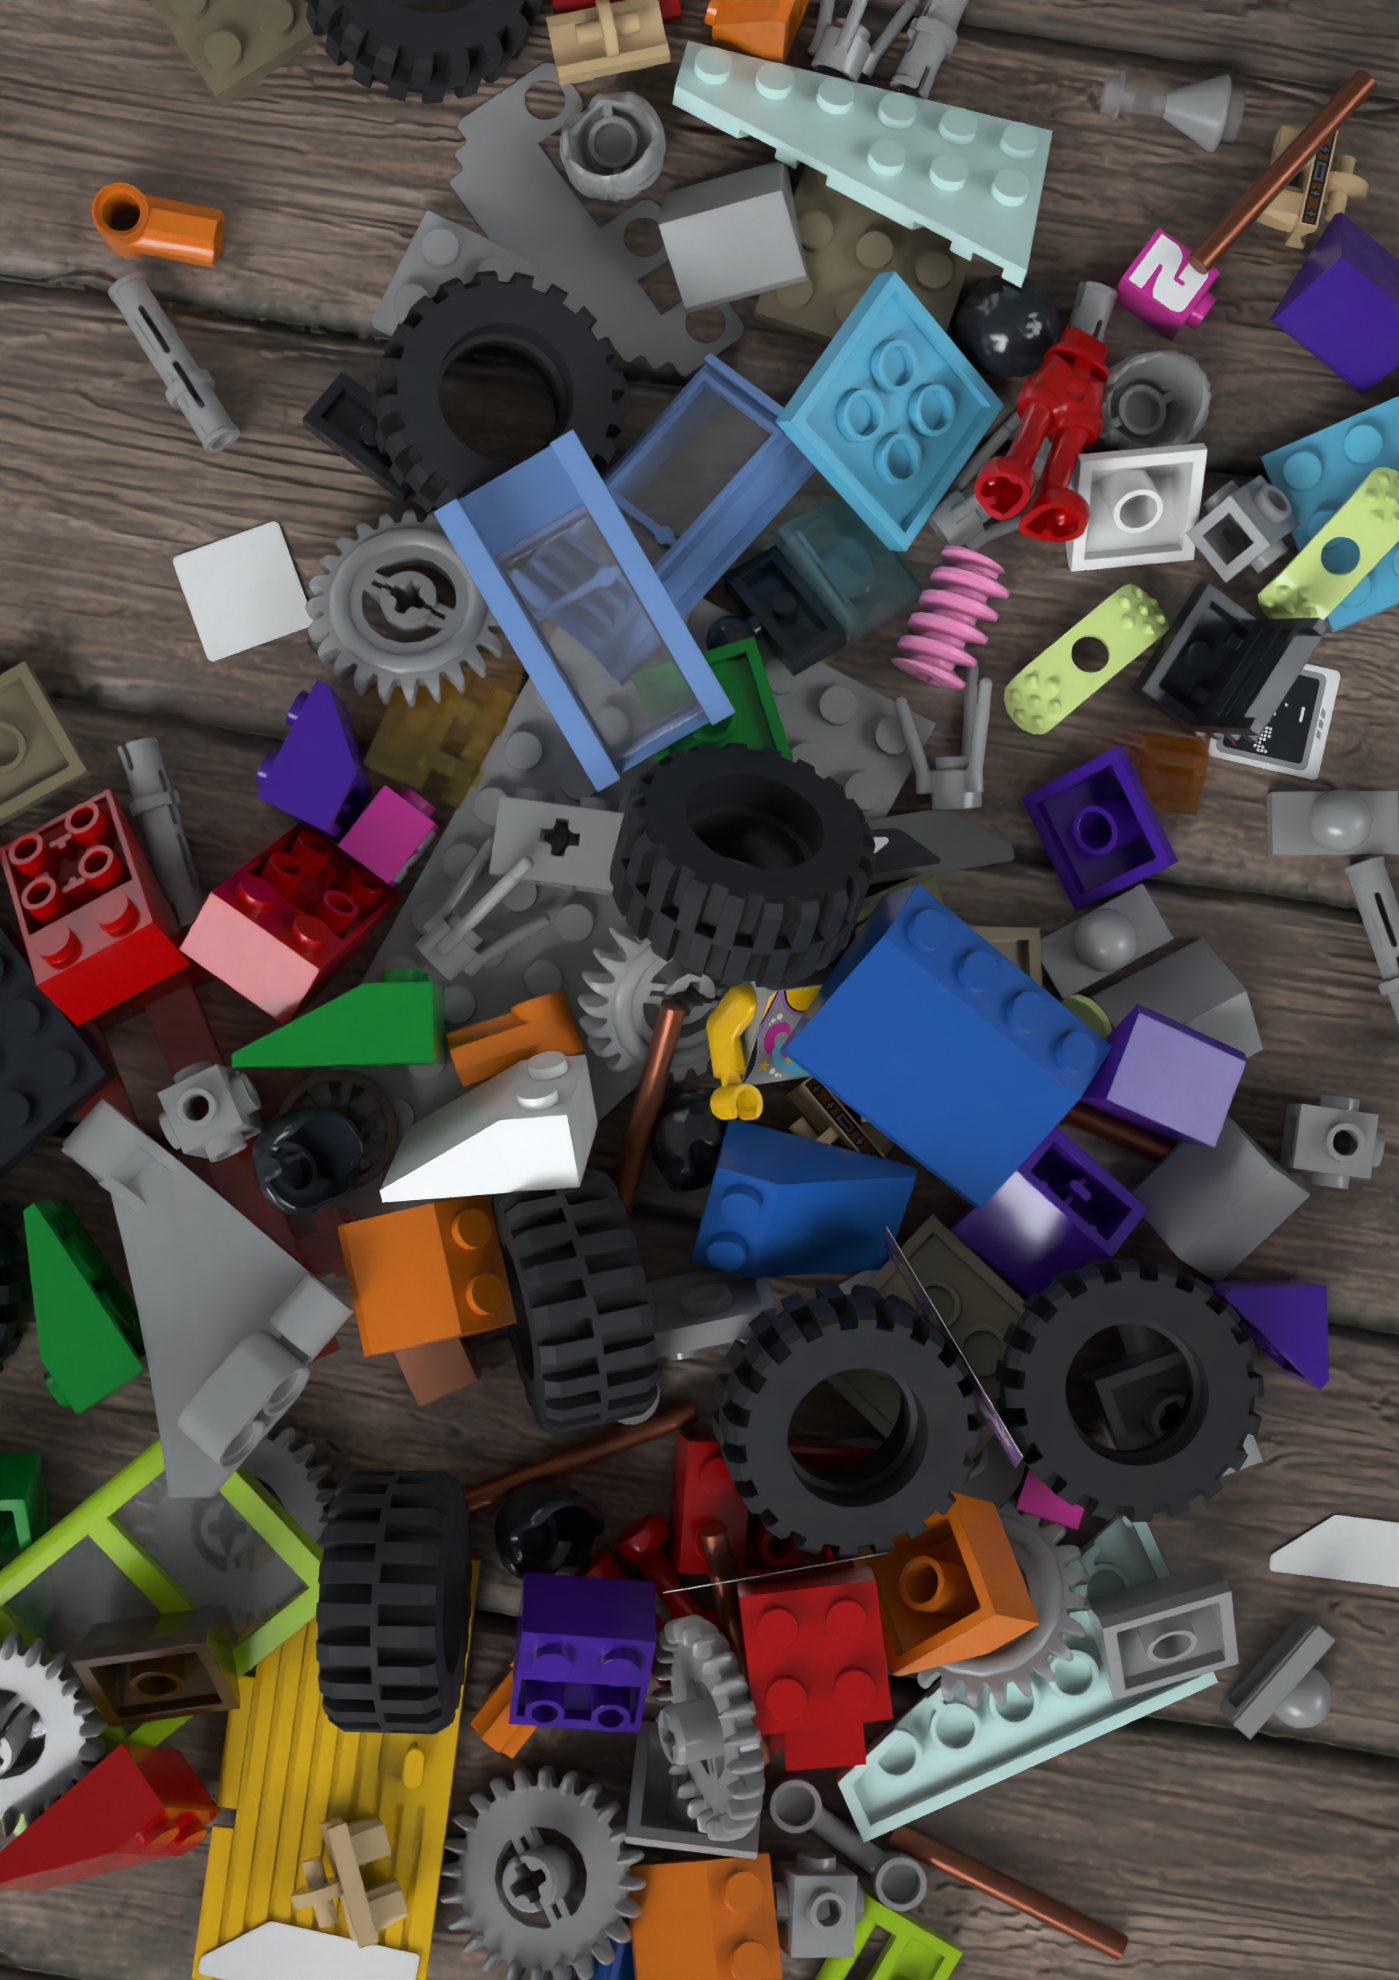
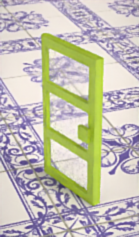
[0,1438,323,1836]

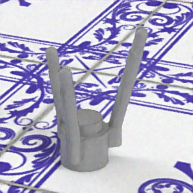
[807,0,922,82]
[927,411,1035,551]
[895,663,992,809]
[415,837,550,981]

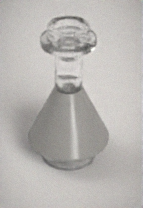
[1099,70,1246,152]

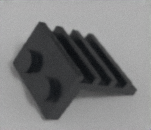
[1131,583,1329,743]

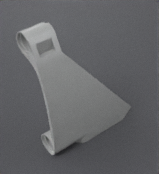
[61,1098,354,1497]

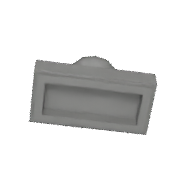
[1267,789,1399,857]
[1040,883,1174,1001]
[1220,1613,1336,1739]

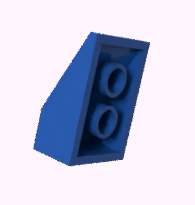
[690,1119,918,1279]

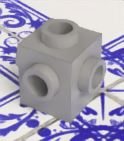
[1186,475,1300,582]
[157,1061,264,1162]
[1279,1095,1385,1189]
[772,1851,864,1958]

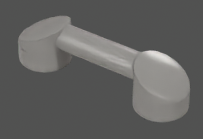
[768,1776,927,1911]

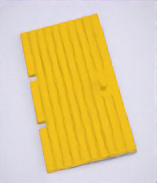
[191,1540,481,1980]

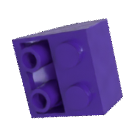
[256,679,373,843]
[950,1126,1148,1299]
[509,1572,656,1733]

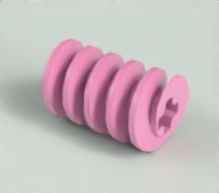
[890,545,1010,690]

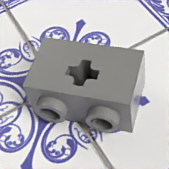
[489,788,624,896]

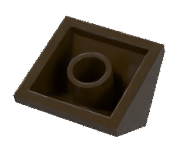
[71,1605,240,1727]

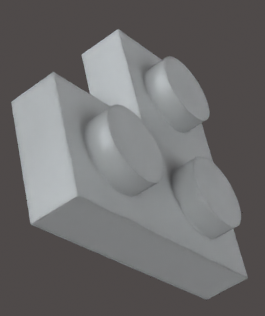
[371,210,541,337]

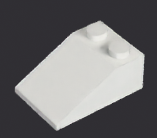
[380,1051,598,1202]

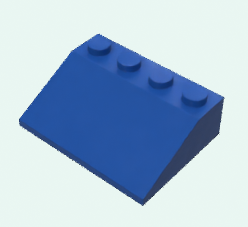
[780,884,1113,1209]

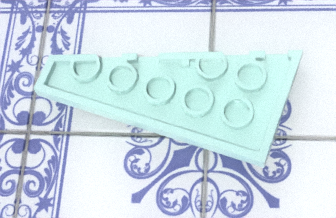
[672,41,1053,288]
[836,1516,1218,1843]

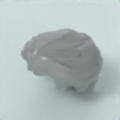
[560,91,666,202]
[1099,350,1212,451]

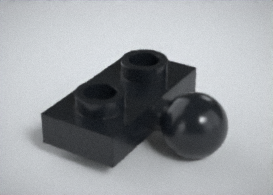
[303,372,414,503]
[706,545,847,677]

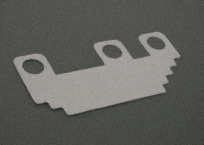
[450,62,744,377]

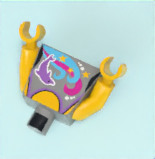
[706,965,834,1120]

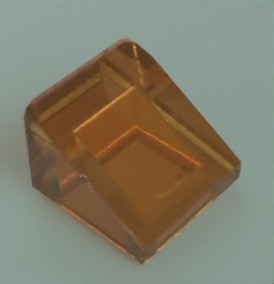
[1137,732,1209,815]

